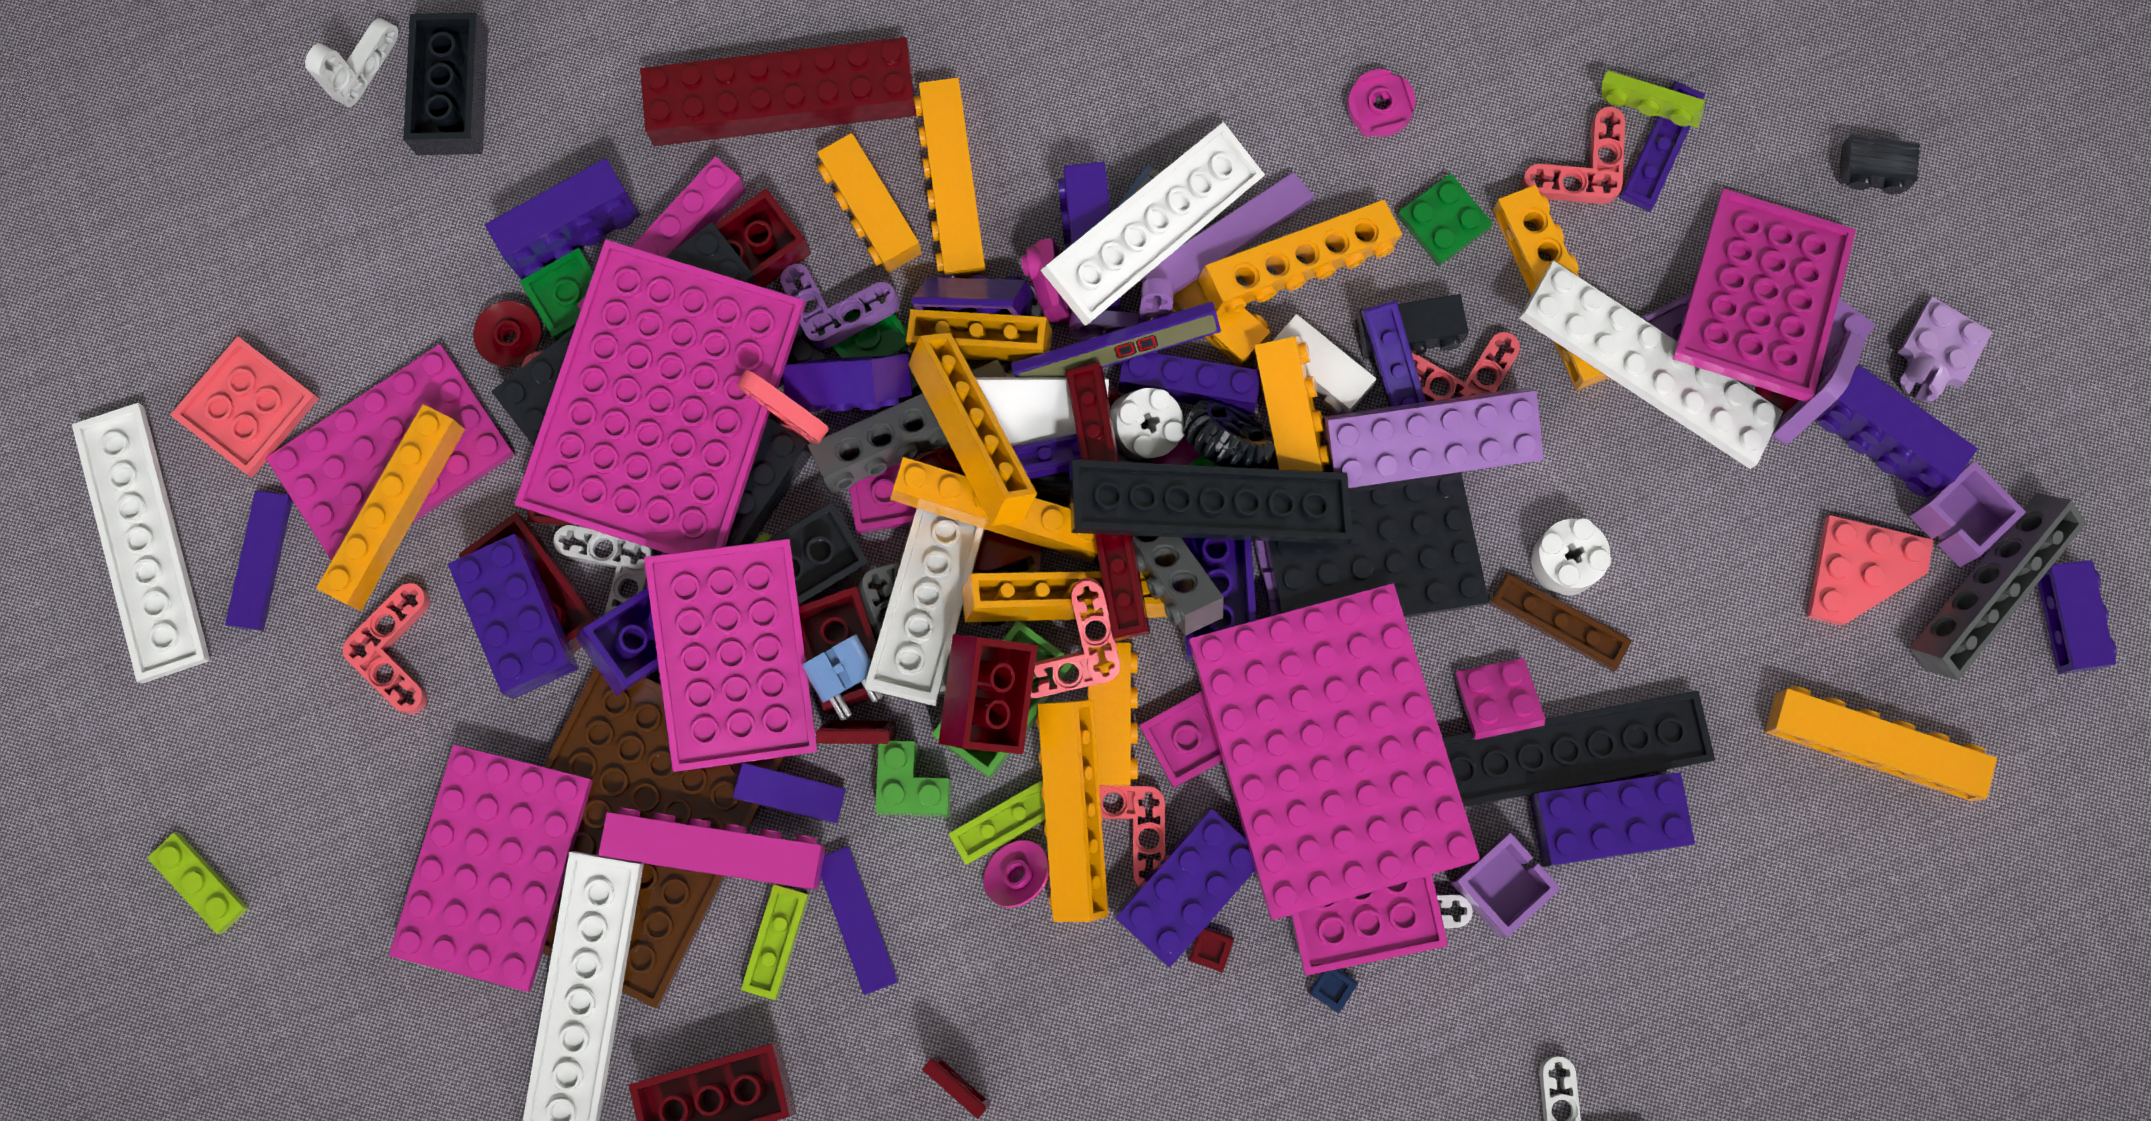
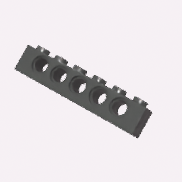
[808,359,1007,494]
[1117,449,1224,636]
[1909,493,2086,681]

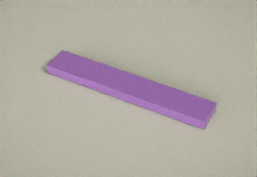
[1141,172,1315,298]

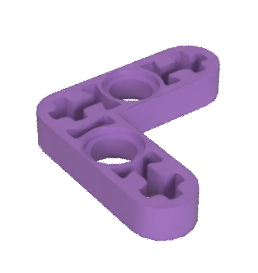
[780,264,900,349]
[1069,278,1174,340]
[1771,330,1865,445]

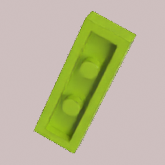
[1601,70,1705,128]
[948,780,1046,866]
[147,833,249,934]
[741,884,809,1000]

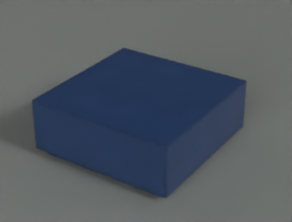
[1308,969,1358,1014]

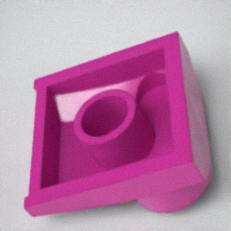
[1022,238,1072,325]

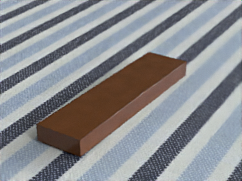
[1489,572,1632,672]

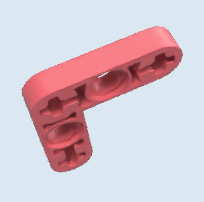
[1521,107,1625,204]
[1412,332,1520,401]
[736,370,829,444]
[1031,578,1120,698]
[342,583,430,714]
[1099,786,1165,886]

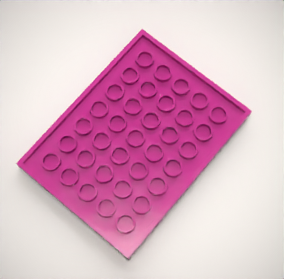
[514,239,806,554]
[1188,583,1480,921]

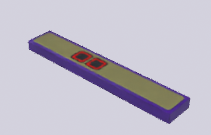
[1011,301,1221,377]

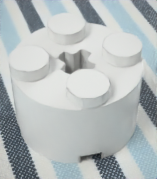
[1110,388,1184,460]
[1531,518,1611,596]

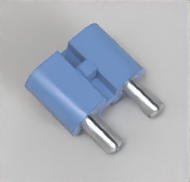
[802,634,883,720]

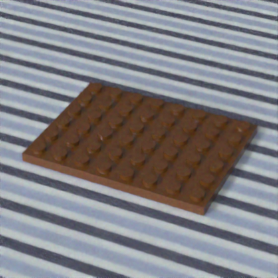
[543,666,786,1009]

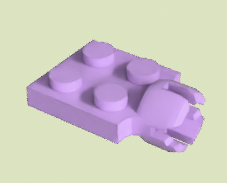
[1898,296,1992,402]

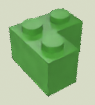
[875,741,952,818]

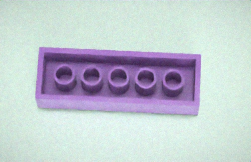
[1322,387,1544,488]

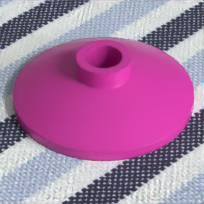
[983,840,1049,908]

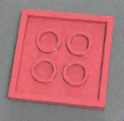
[170,336,319,478]

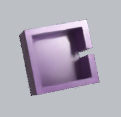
[1909,460,2026,567]
[1450,833,1561,938]

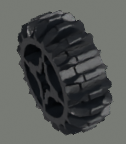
[1183,399,1275,469]

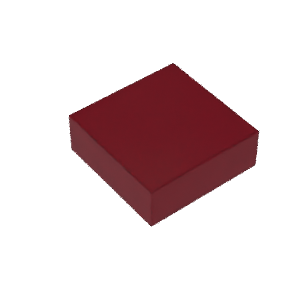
[1188,928,1234,973]

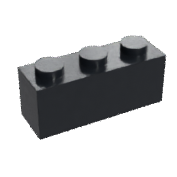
[1355,294,1469,361]

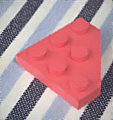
[1807,515,1934,626]

